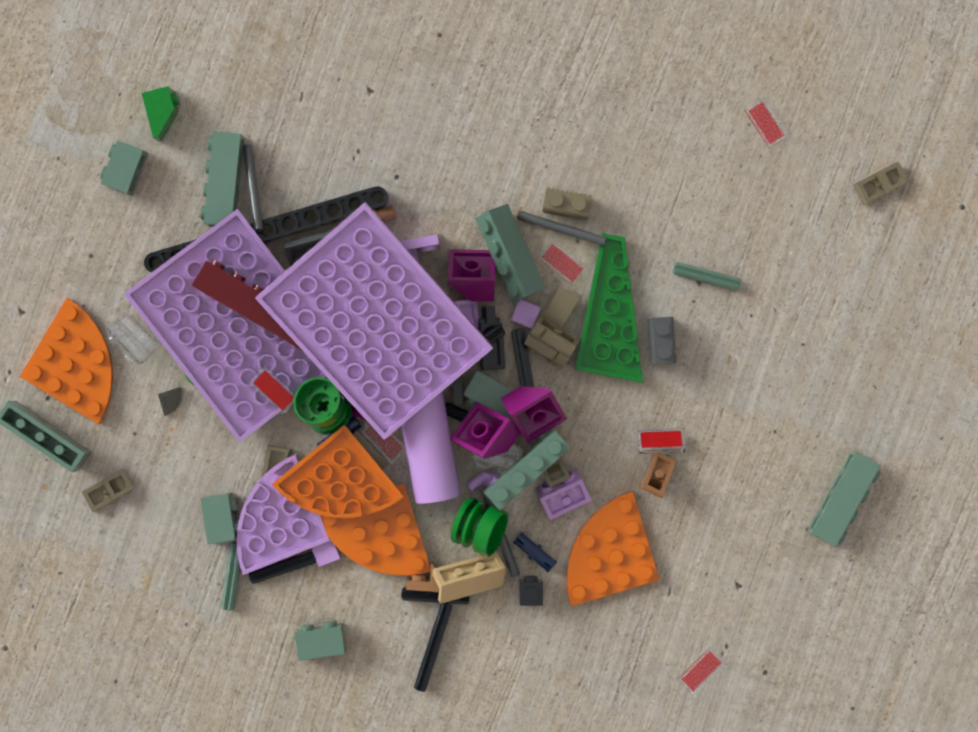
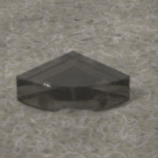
[158,387,182,416]

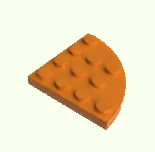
[19,298,114,424]
[272,424,404,518]
[320,483,431,576]
[567,491,659,606]

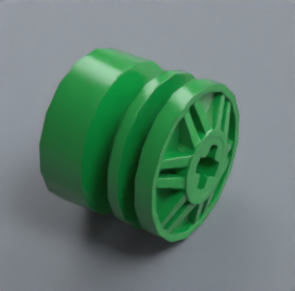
[293,377,352,435]
[451,497,509,557]

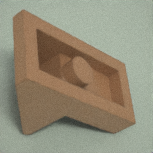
[640,451,676,498]
[406,561,439,592]

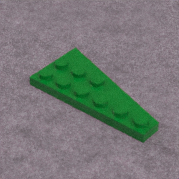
[575,233,643,383]

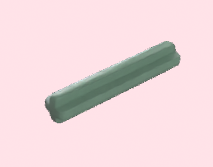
[673,262,741,290]
[221,542,240,611]

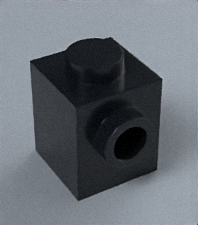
[519,575,543,606]

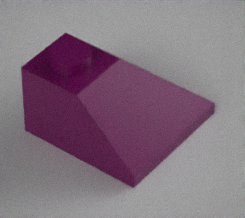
[448,249,495,302]
[500,386,567,443]
[450,402,521,459]

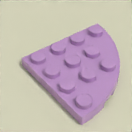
[237,454,330,575]

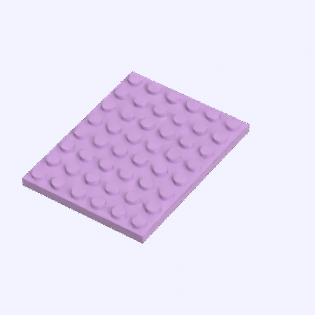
[255,202,493,440]
[123,209,326,443]

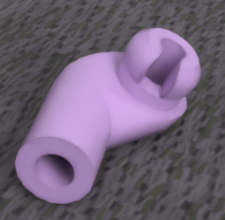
[466,471,499,492]

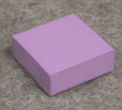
[511,300,541,329]
[312,540,341,567]

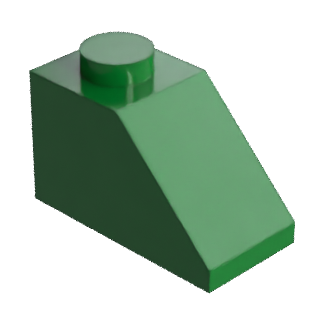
[141,86,180,141]

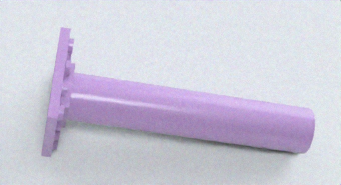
[400,234,461,504]

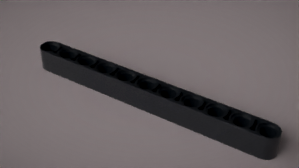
[144,186,389,272]

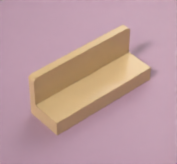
[432,551,506,604]

